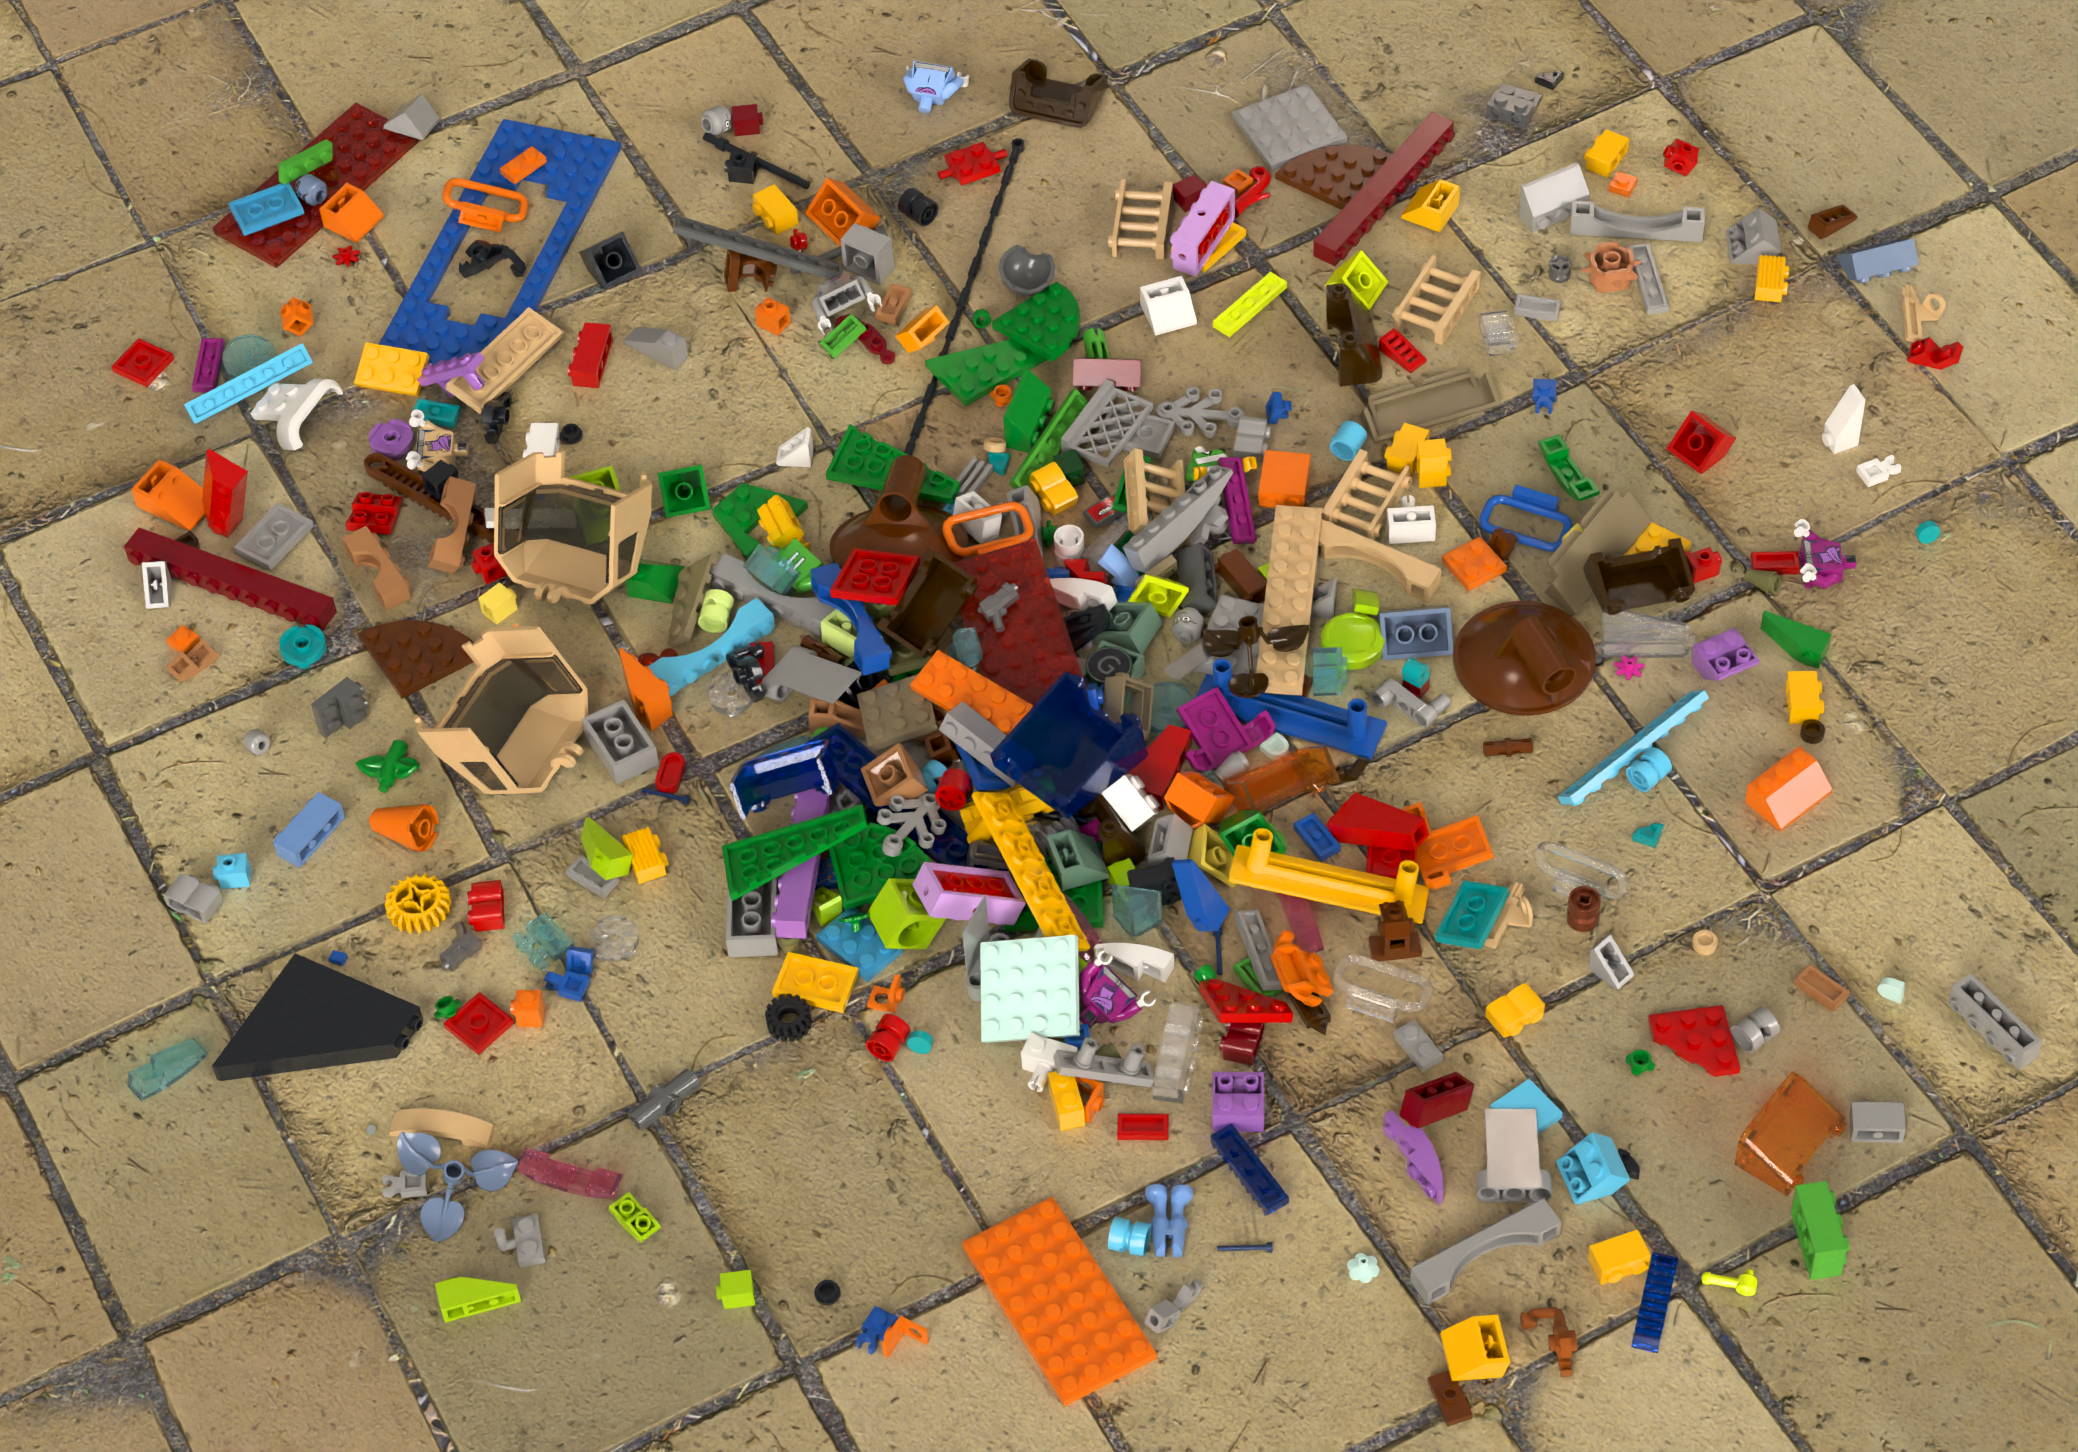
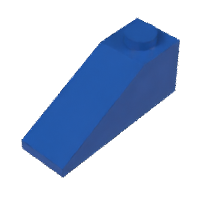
[1172,859,1230,932]

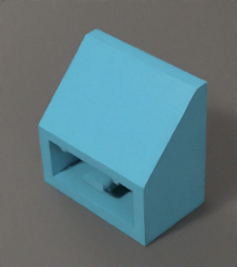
[1556,1132,1630,1204]

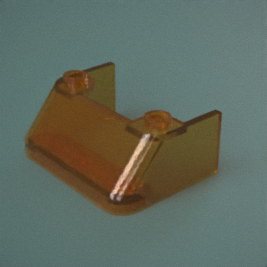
[1222,746,1341,813]

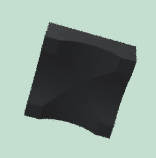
[1127,857,1181,914]

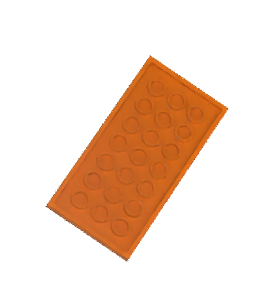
[962,1196,1157,1407]

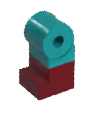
[1402,657,1430,699]

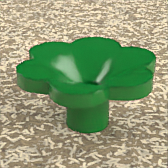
[839,913,870,932]

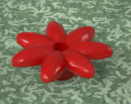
[332,245,360,267]

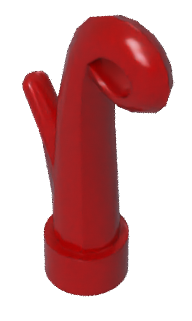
[1235,166,1271,218]

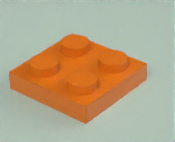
[1442,536,1507,591]

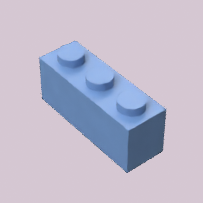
[273,792,345,868]

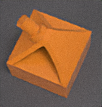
[1164,771,1235,829]

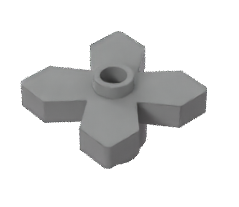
[1189,496,1228,545]

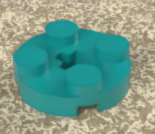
[279,624,327,669]

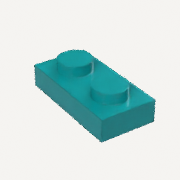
[411,399,461,428]

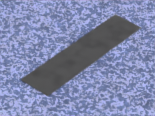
[1163,622,1238,681]

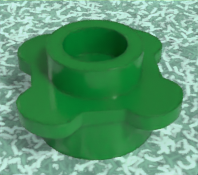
[1041,520,1058,548]
[434,996,461,1019]
[1625,1049,1655,1076]

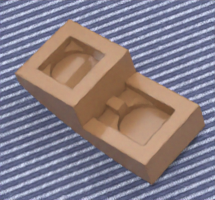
[165,639,220,682]

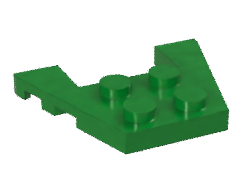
[712,483,808,561]

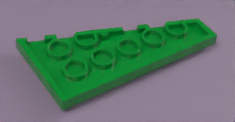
[825,424,961,505]

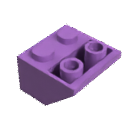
[1691,628,1760,681]
[1212,1072,1264,1132]

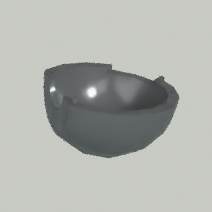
[999,245,1055,296]

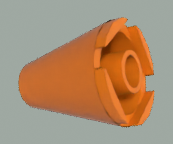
[369,804,439,852]

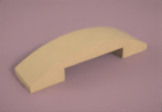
[389,1108,494,1148]

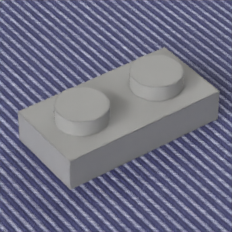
[1393,1020,1443,1072]

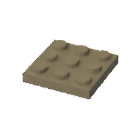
[857,674,939,752]

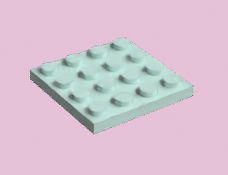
[980,935,1080,1043]

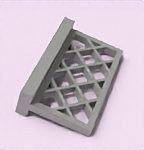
[1061,379,1154,468]

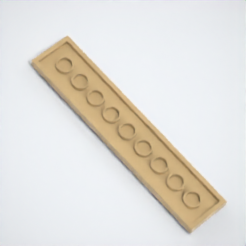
[1256,505,1322,696]

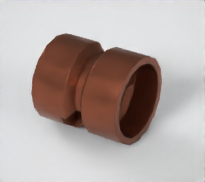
[1567,886,1601,932]

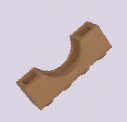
[427,476,478,574]
[342,526,411,611]

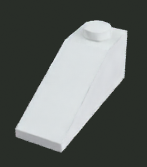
[1822,384,1865,454]

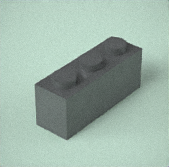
[1177,542,1218,615]

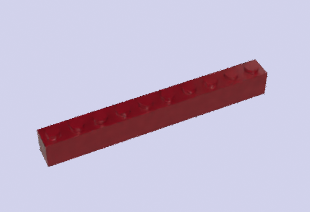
[1313,112,1455,266]
[124,527,337,632]

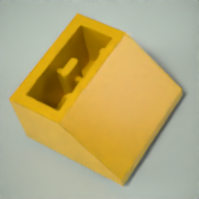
[1401,179,1460,232]
[1440,1314,1510,1381]

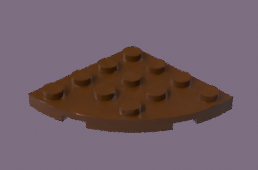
[1275,145,1393,210]
[357,620,474,699]

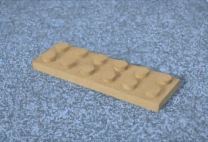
[446,307,563,414]

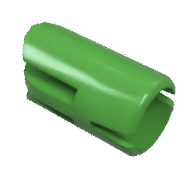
[1083,328,1110,358]

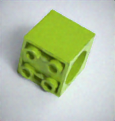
[867,878,946,950]

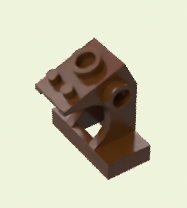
[724,249,778,292]
[1368,900,1422,962]

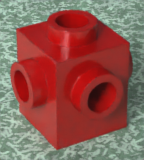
[1663,138,1699,176]
[471,543,507,584]

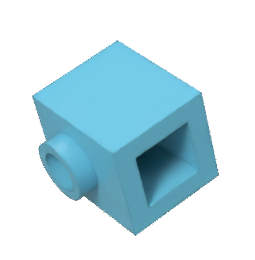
[213,853,251,889]

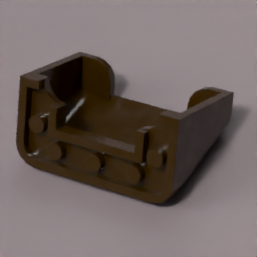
[1009,58,1108,128]
[1326,284,1383,387]
[1583,538,1695,615]
[876,547,978,659]
[1061,767,1145,868]

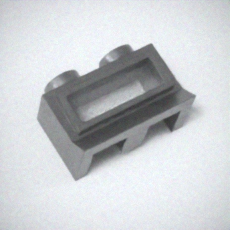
[966,840,1015,882]

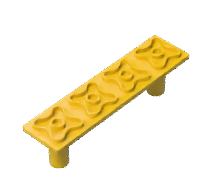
[967,792,1090,951]
[1228,828,1429,924]

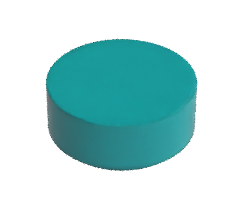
[1915,521,1940,544]
[907,1030,934,1054]

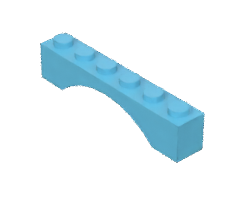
[648,598,775,696]

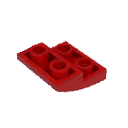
[346,492,403,535]

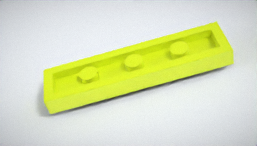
[1213,272,1287,338]

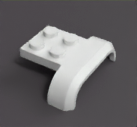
[250,379,343,451]

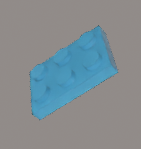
[228,183,304,236]
[816,908,903,982]

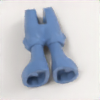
[1145,1184,1194,1257]

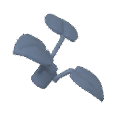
[397,1132,518,1242]

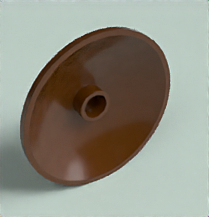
[830,455,968,584]
[1453,601,1596,716]

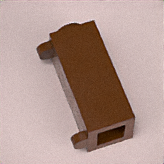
[1215,548,1267,603]

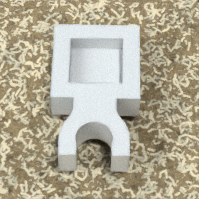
[1856,455,1902,487]

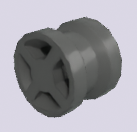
[1548,255,1571,283]

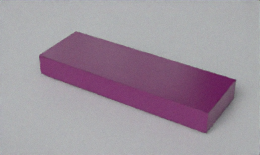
[192,338,225,392]

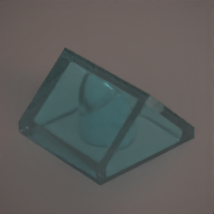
[1112,884,1163,940]

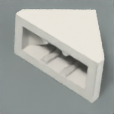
[776,427,814,467]

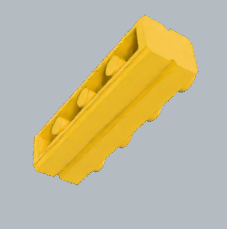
[959,773,1060,835]

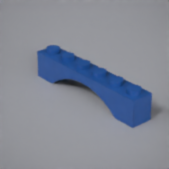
[811,562,892,676]

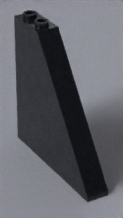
[212,953,423,1081]

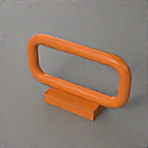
[442,178,529,233]
[942,502,1034,568]

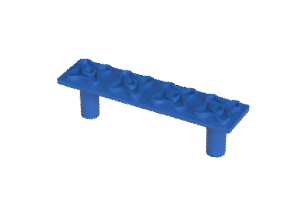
[1194,659,1387,759]

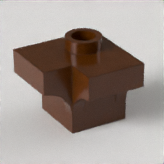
[924,731,962,769]

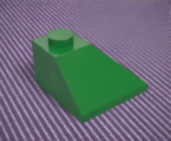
[657,463,711,518]
[625,559,685,604]
[1218,810,1286,856]

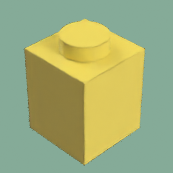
[478,582,518,625]

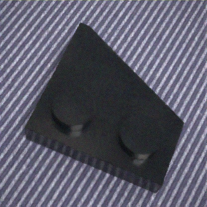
[1061,603,1110,656]

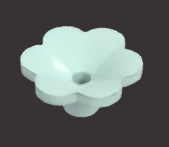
[1347,1253,1380,1283]

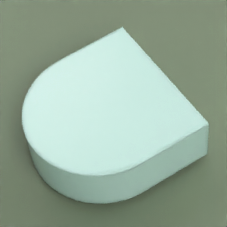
[1260,732,1289,760]
[1877,977,1905,1004]

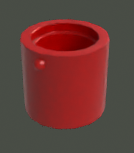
[935,768,973,811]

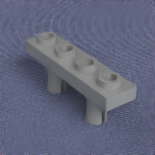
[1053,1037,1155,1087]

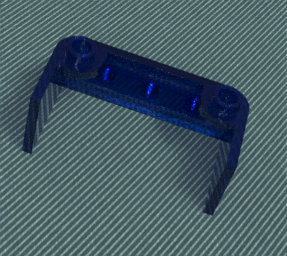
[729,739,838,820]

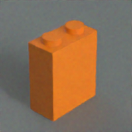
[1258,450,1311,508]

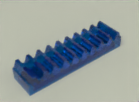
[1210,1123,1289,1216]
[1631,1252,1679,1353]

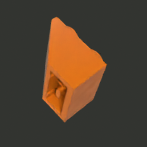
[319,183,384,243]

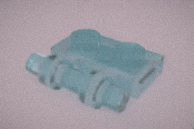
[512,912,574,971]

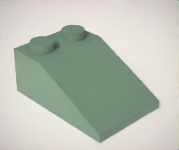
[1093,602,1163,654]

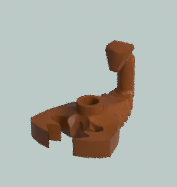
[1520,1307,1577,1377]

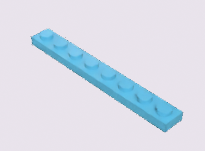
[1557,690,1709,806]

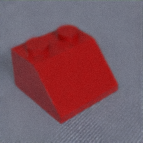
[1666,411,1736,474]

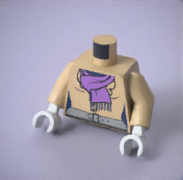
[406,409,469,475]

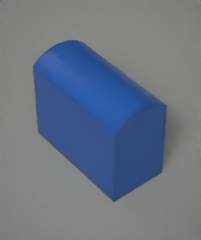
[328,950,348,966]

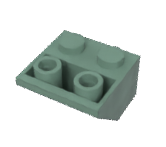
[1046,829,1109,891]

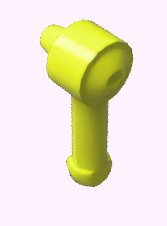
[1701,1269,1758,1296]

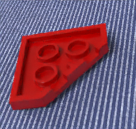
[1199,979,1293,1023]
[1648,1005,1740,1077]

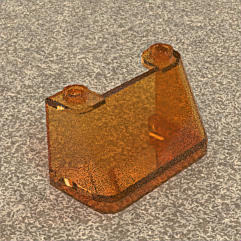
[1735,1071,1846,1197]

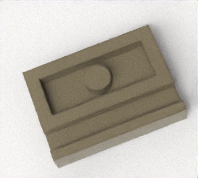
[1134,554,1178,588]

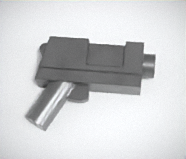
[978,582,1019,632]
[439,921,483,972]

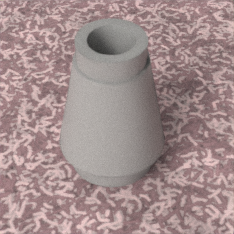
[1213,751,1250,784]

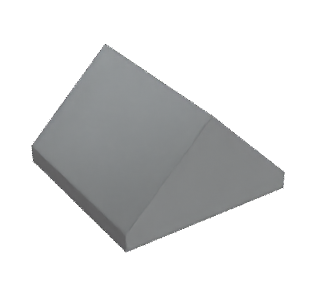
[383,94,439,140]

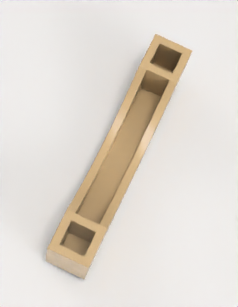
[1318,519,1441,603]

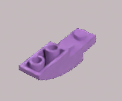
[1383,1110,1443,1205]

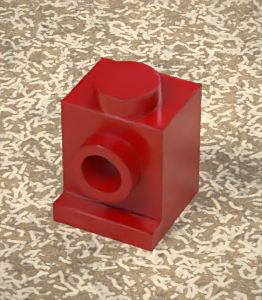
[1685,547,1722,583]

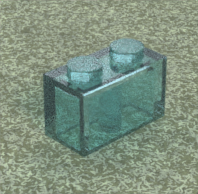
[743,544,801,596]
[1313,647,1347,696]

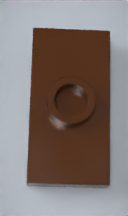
[1427,1371,1473,1427]

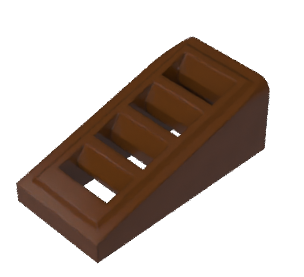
[1808,204,1858,239]

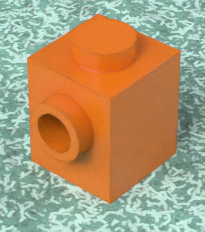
[755,297,791,336]
[510,990,545,1027]

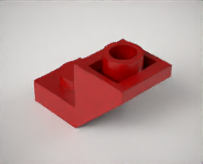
[1907,337,1963,370]
[1064,559,1109,585]

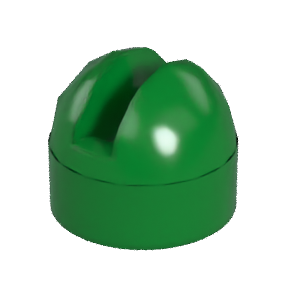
[973,309,991,328]
[1194,964,1216,983]

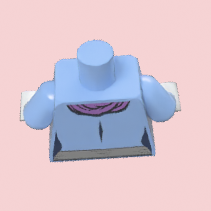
[903,61,969,113]

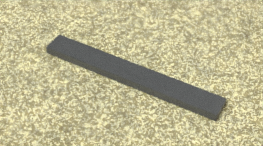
[673,215,843,280]

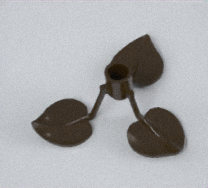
[1203,616,1309,698]

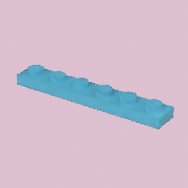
[184,343,313,424]

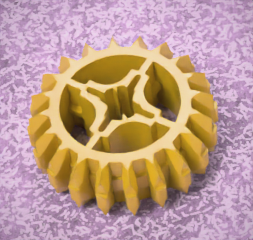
[385,873,451,934]

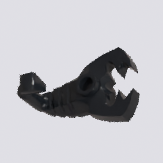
[459,240,526,278]
[483,392,512,444]
[726,643,765,703]

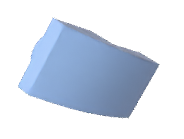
[1097,543,1140,588]

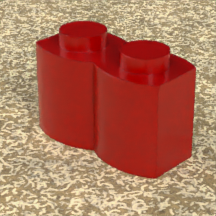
[467,880,505,932]

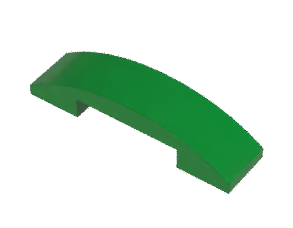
[1538,434,1600,502]

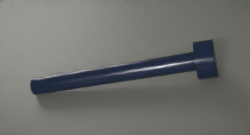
[642,787,691,805]
[1213,927,1223,975]
[1217,1242,1273,1253]

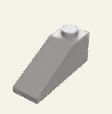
[623,327,688,371]

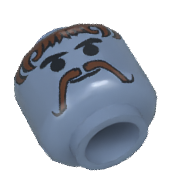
[295,174,327,206]

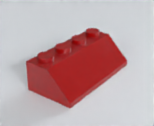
[202,449,248,538]

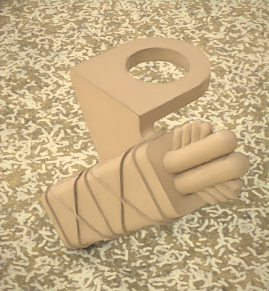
[1902,284,1946,343]
[1484,882,1533,949]

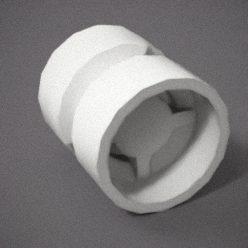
[1054,525,1085,568]

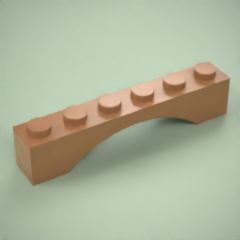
[808,698,948,741]

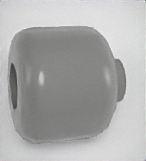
[243,729,271,755]

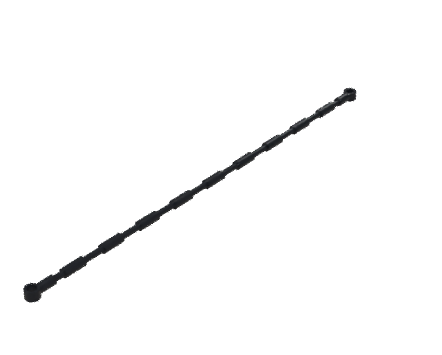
[904,138,1025,456]

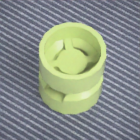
[698,589,734,633]

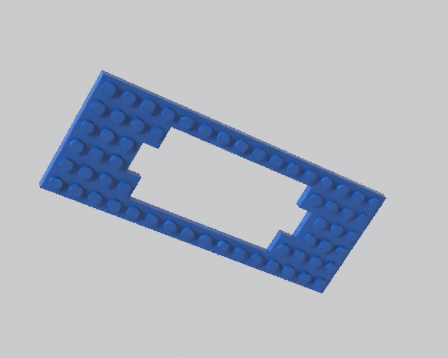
[379,119,621,365]

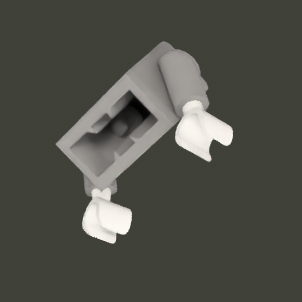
[812,273,882,335]

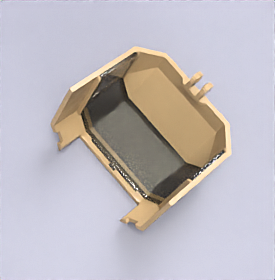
[494,451,652,605]
[413,626,588,794]

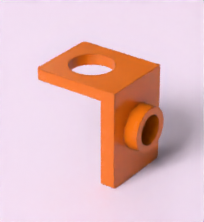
[867,974,905,1013]
[1075,1077,1105,1123]
[882,1316,929,1358]

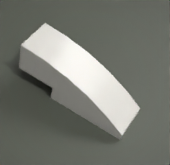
[1042,578,1117,612]
[1094,943,1174,982]

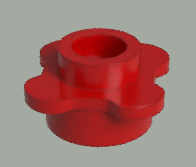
[790,229,808,252]

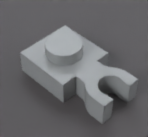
[382,1170,427,1198]

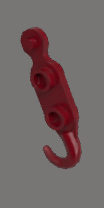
[835,314,895,364]

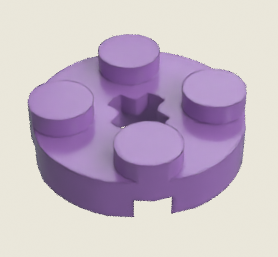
[369,419,415,461]

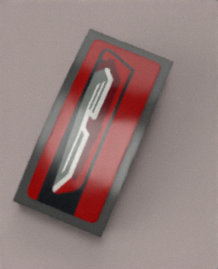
[1083,494,1127,528]

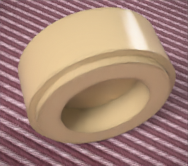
[983,437,1006,453]
[1692,930,1718,955]

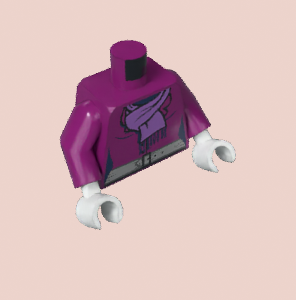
[1794,519,1856,589]
[1079,948,1156,1026]

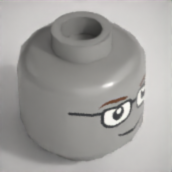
[701,105,733,136]
[1171,607,1204,644]

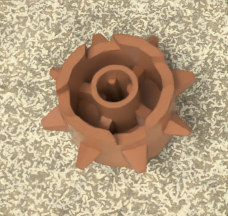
[1581,242,1641,293]

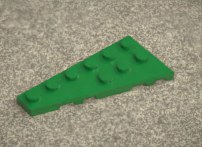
[925,339,1071,407]
[722,804,868,901]

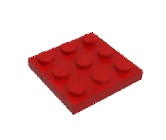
[830,548,921,605]

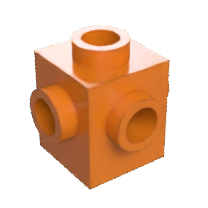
[280,297,313,336]

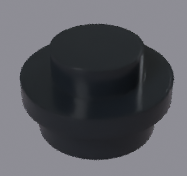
[560,423,583,445]
[814,1280,841,1305]

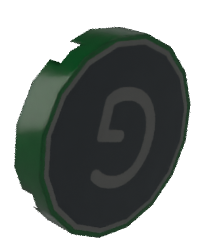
[1085,646,1133,687]

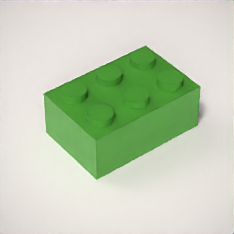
[1791,1181,1849,1280]

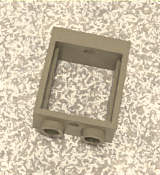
[1101,673,1154,744]

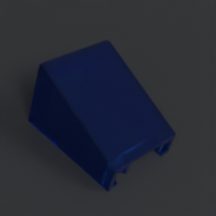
[990,671,1148,819]

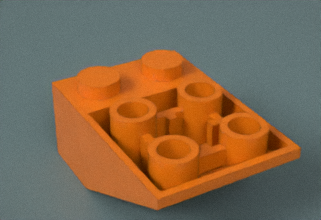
[131,459,205,531]
[619,648,673,731]

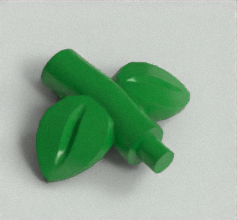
[355,740,420,793]

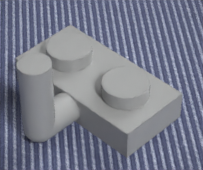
[494,1214,546,1268]

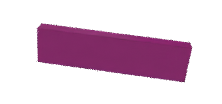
[1217,457,1257,544]

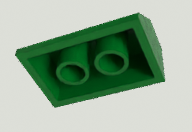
[1003,369,1055,453]

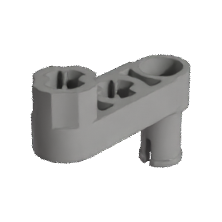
[1370,678,1451,728]

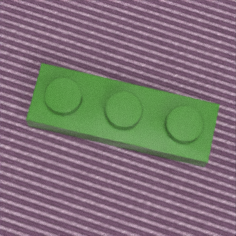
[278,139,332,185]

